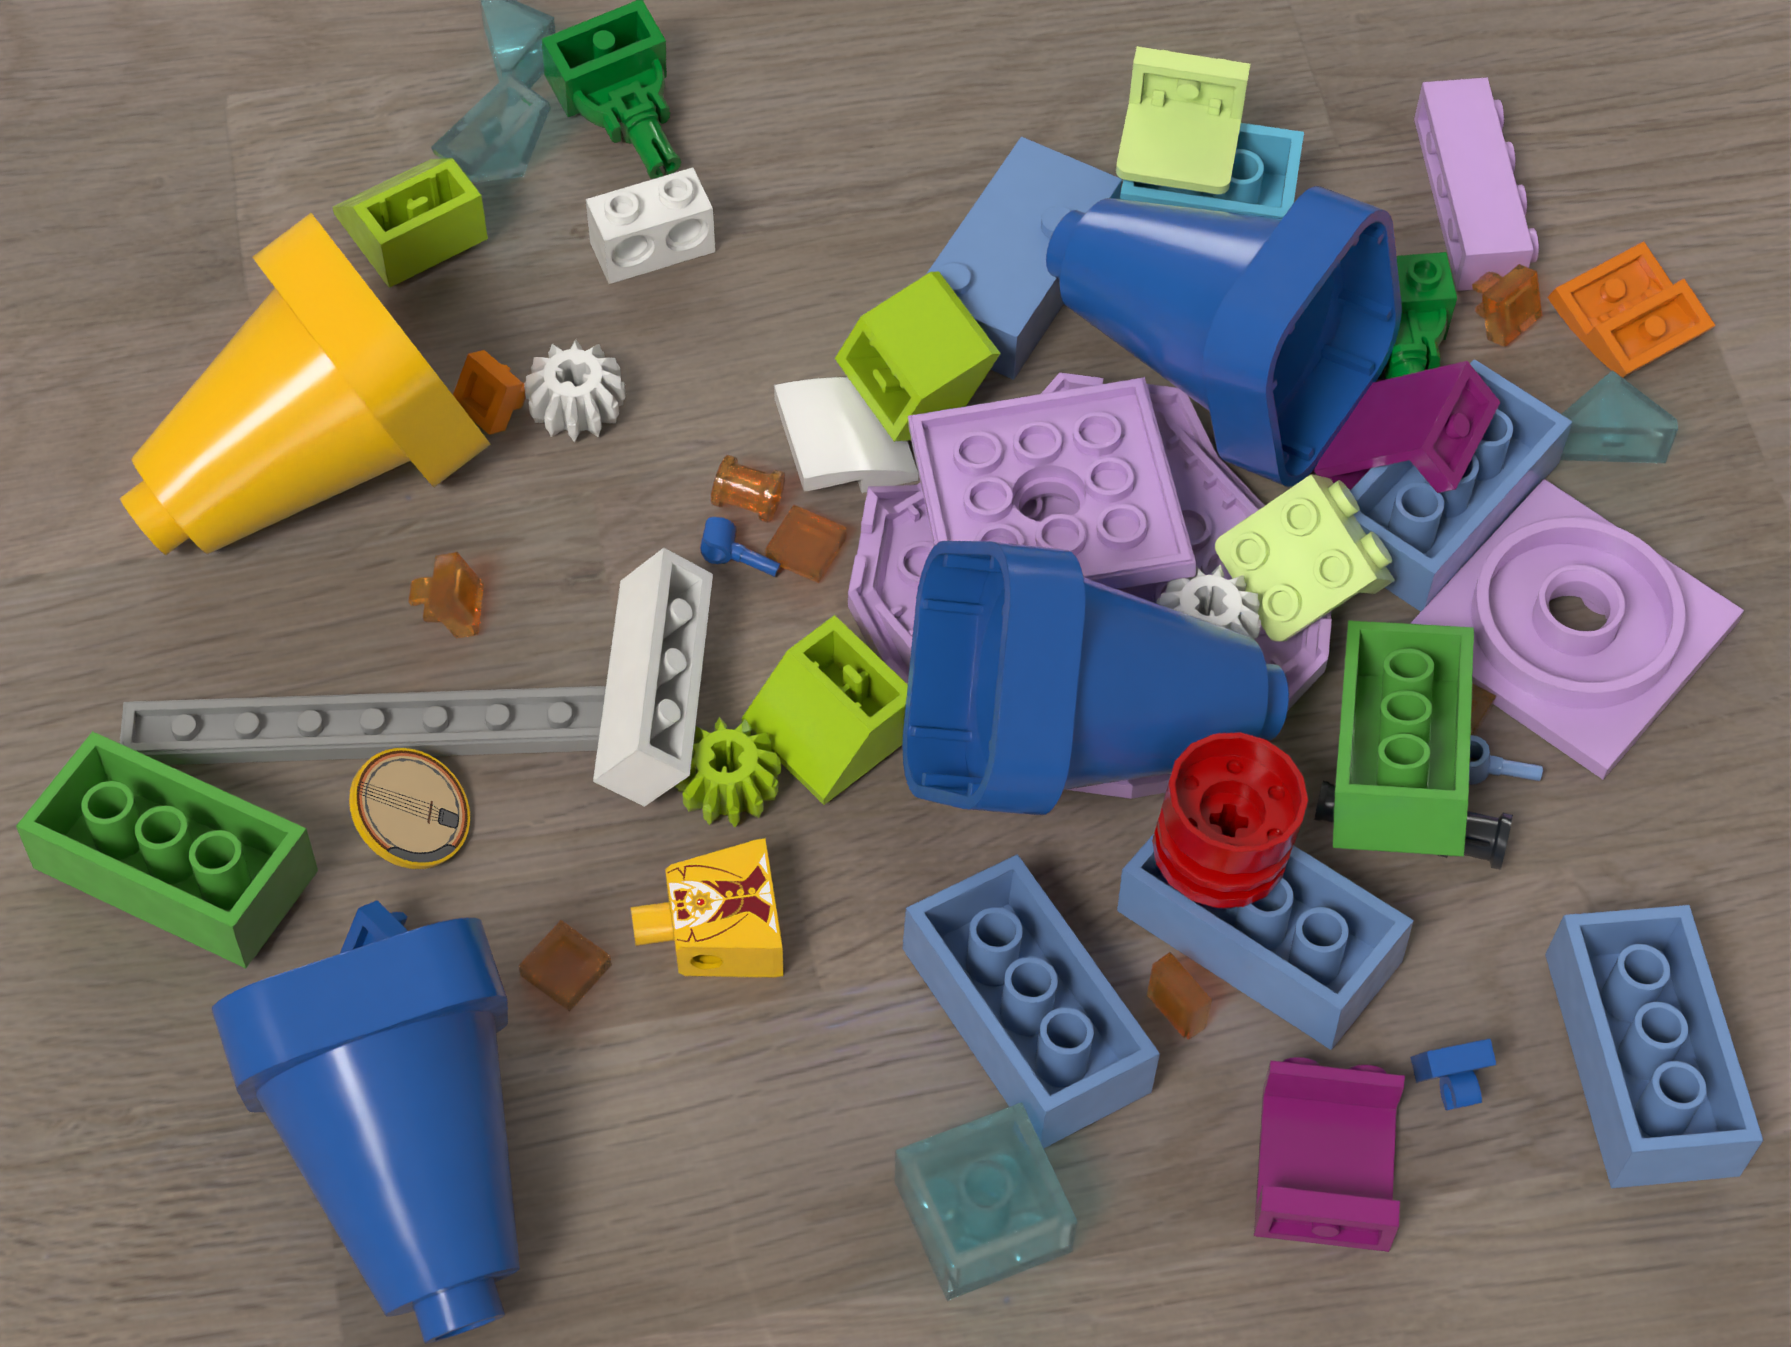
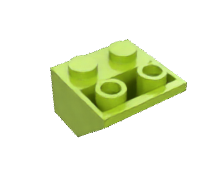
[332,158,488,288]
[835,271,1001,442]
[741,615,908,805]

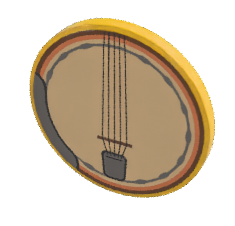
[349,748,470,869]

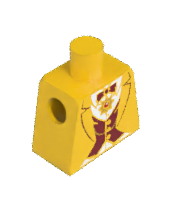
[631,838,784,978]

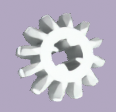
[524,339,625,442]
[1157,565,1261,639]

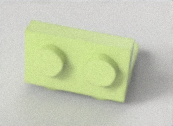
[1116,46,1250,194]
[1215,474,1395,642]

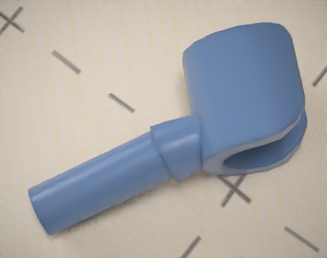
[1469,735,1543,785]

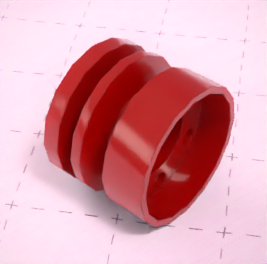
[1152,732,1308,908]

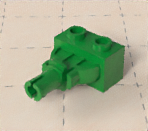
[541,0,682,179]
[1379,252,1457,380]

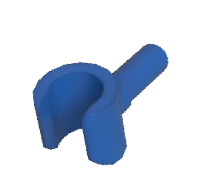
[700,517,781,577]

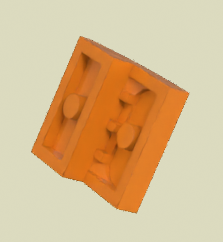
[1547,241,1716,378]

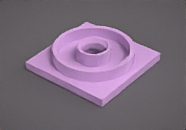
[908,377,1196,589]
[1410,479,1744,780]

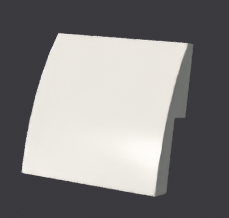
[774,377,919,493]

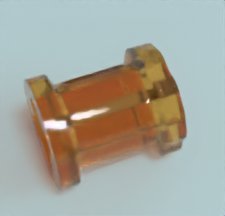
[711,455,785,523]

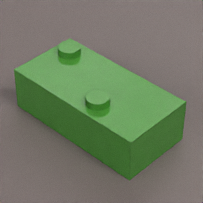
[1333,620,1474,857]
[16,731,318,968]

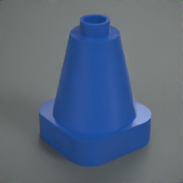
[1046,186,1402,487]
[902,541,1289,815]
[211,918,520,1344]

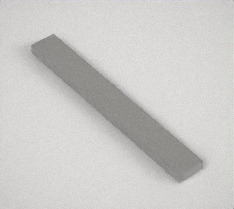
[120,686,606,765]

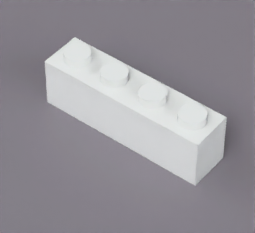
[593,548,713,807]

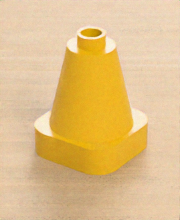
[120,213,491,555]

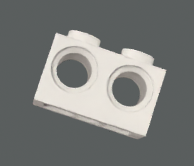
[586,168,715,284]

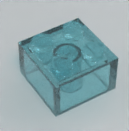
[894,1102,1078,1301]

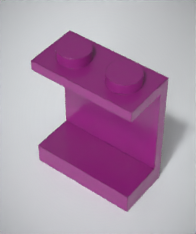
[1314,361,1500,493]
[1254,1057,1405,1252]

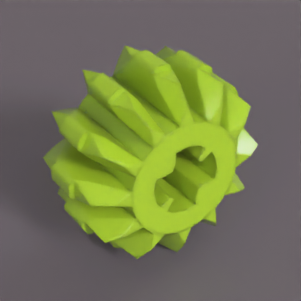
[675,717,781,827]

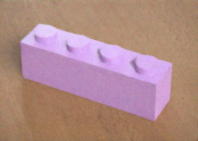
[1414,78,1539,291]

